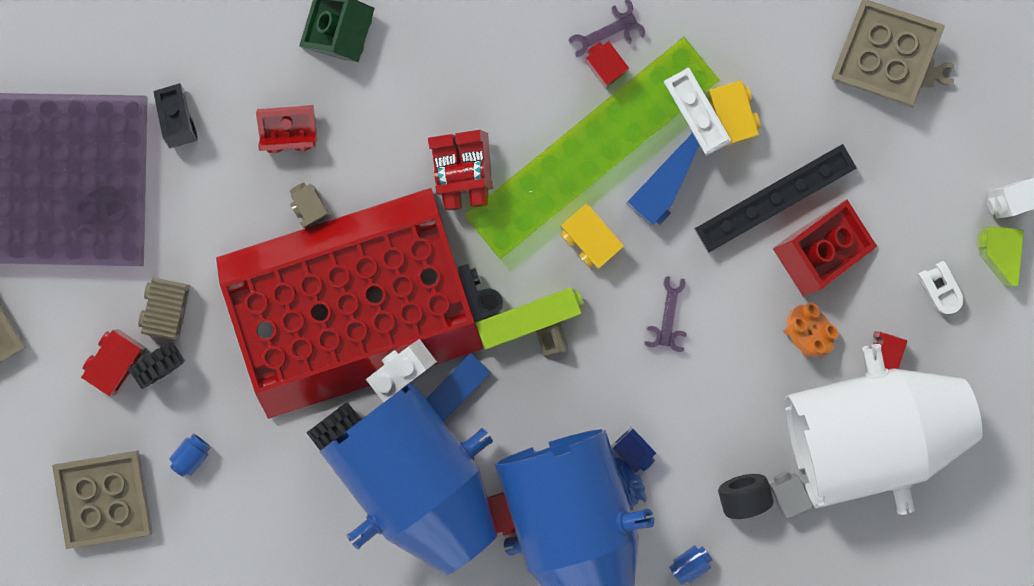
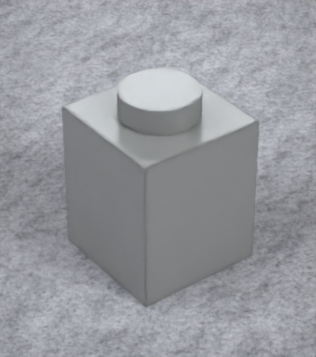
[769,471,813,519]

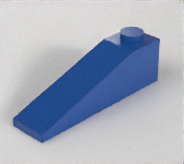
[626,133,699,226]

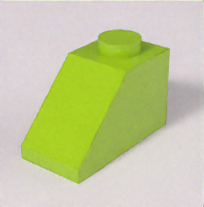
[977,226,1024,287]

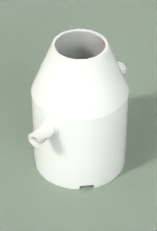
[785,344,983,515]

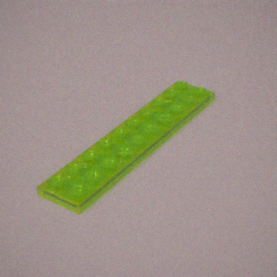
[464,37,720,260]

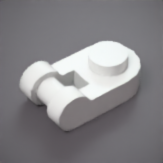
[917,261,963,314]

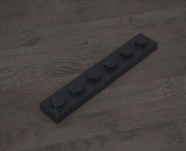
[694,144,857,253]

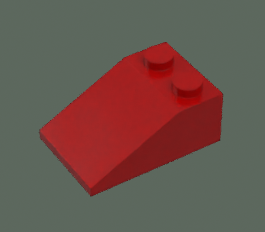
[773,199,877,296]

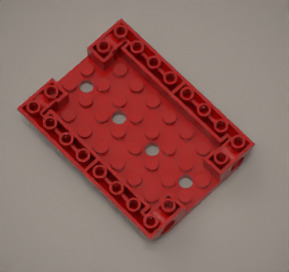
[216,188,484,419]

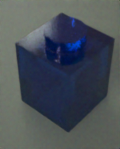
[611,426,657,473]

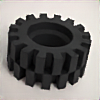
[129,342,185,389]
[307,402,361,451]

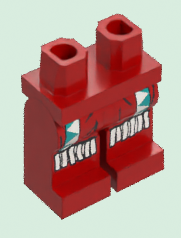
[428,129,493,211]

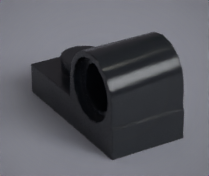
[153,83,198,149]
[457,264,503,322]

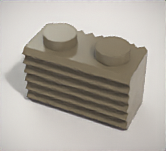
[138,278,190,341]

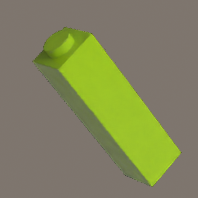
[475,287,584,350]

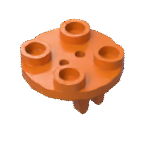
[783,302,838,358]

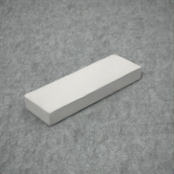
[664,67,731,156]

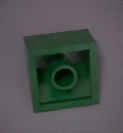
[299,0,375,62]

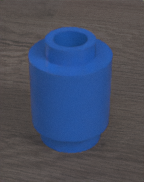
[169,433,211,477]
[669,545,713,585]

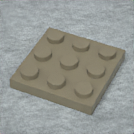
[831,0,945,107]
[52,450,153,549]

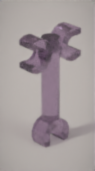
[568,0,645,57]
[644,276,687,352]

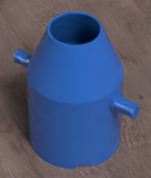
[320,381,497,575]
[495,429,654,586]

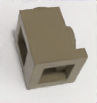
[290,183,330,228]

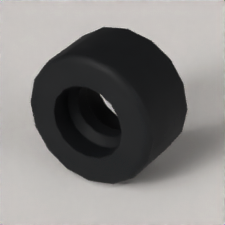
[718,474,774,519]

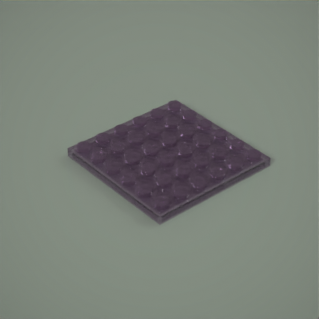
[0,93,148,266]

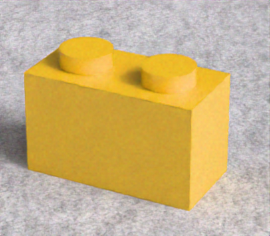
[706,80,761,147]
[560,203,624,269]

